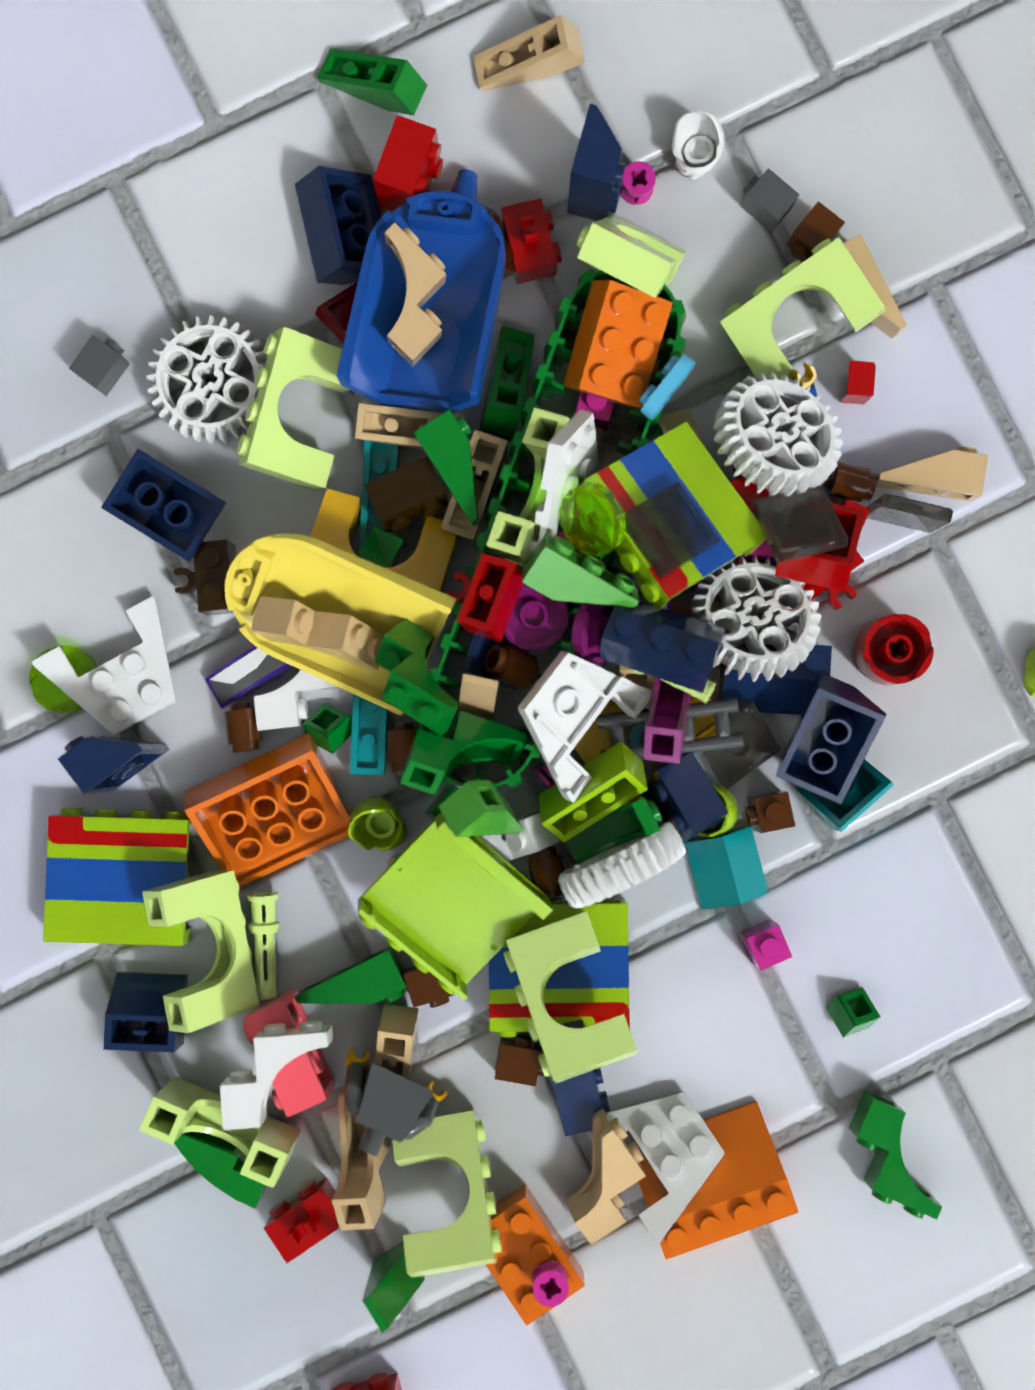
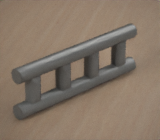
[597,698,743,759]

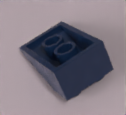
[101,449,226,562]

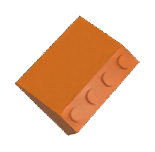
[184,733,351,888]
[635,1101,799,1260]

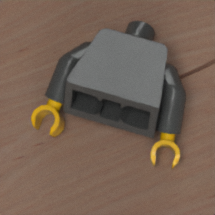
[345,1047,447,1157]

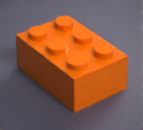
[563,280,673,408]
[486,1183,585,1326]

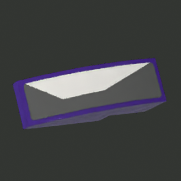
[205,646,294,709]

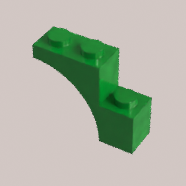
[375,619,459,736]
[400,710,528,795]
[566,795,662,863]
[849,1090,942,1220]

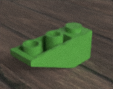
[522,533,639,607]
[439,780,523,837]

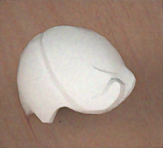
[672,110,725,181]

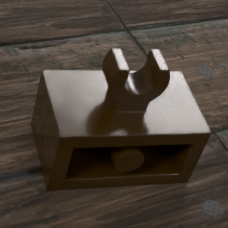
[364,456,448,532]
[173,539,236,616]

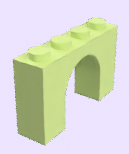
[576,214,687,298]
[720,237,885,379]
[236,327,350,490]
[486,408,570,567]
[142,870,260,1033]
[504,911,638,1083]
[139,1076,301,1188]
[392,1110,502,1278]

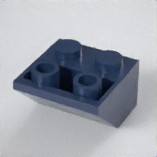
[642,752,729,843]
[103,972,188,1053]

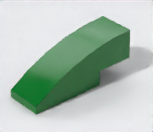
[174,1132,266,1209]

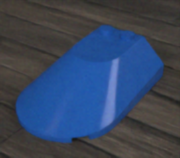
[337,191,506,413]

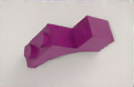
[643,677,692,764]

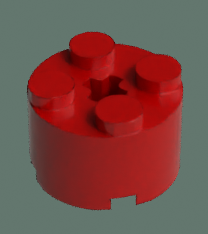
[853,614,934,685]

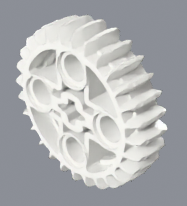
[146,315,268,445]
[713,372,843,499]
[689,555,822,682]
[558,822,686,908]

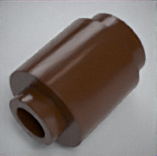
[823,461,878,502]
[484,644,539,688]
[224,702,263,753]
[386,723,418,772]
[527,846,564,899]

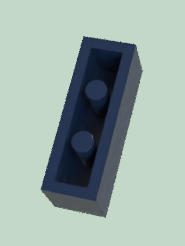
[550,1020,611,1136]

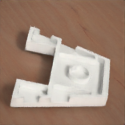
[530,409,600,554]
[31,596,177,736]
[518,651,653,803]
[586,1092,725,1245]

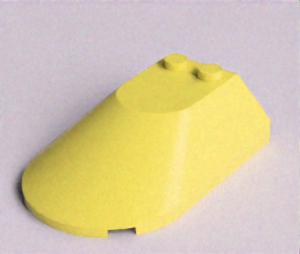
[225,534,456,715]

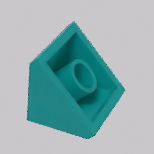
[796,759,894,832]
[685,826,769,909]

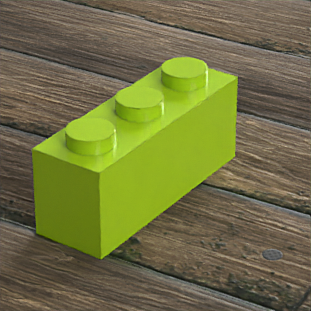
[539,741,648,843]

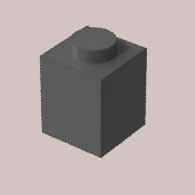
[741,168,800,233]
[69,335,130,397]

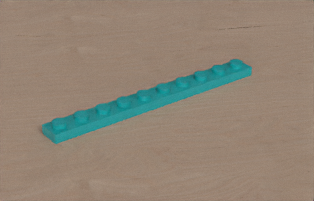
[350,440,399,775]

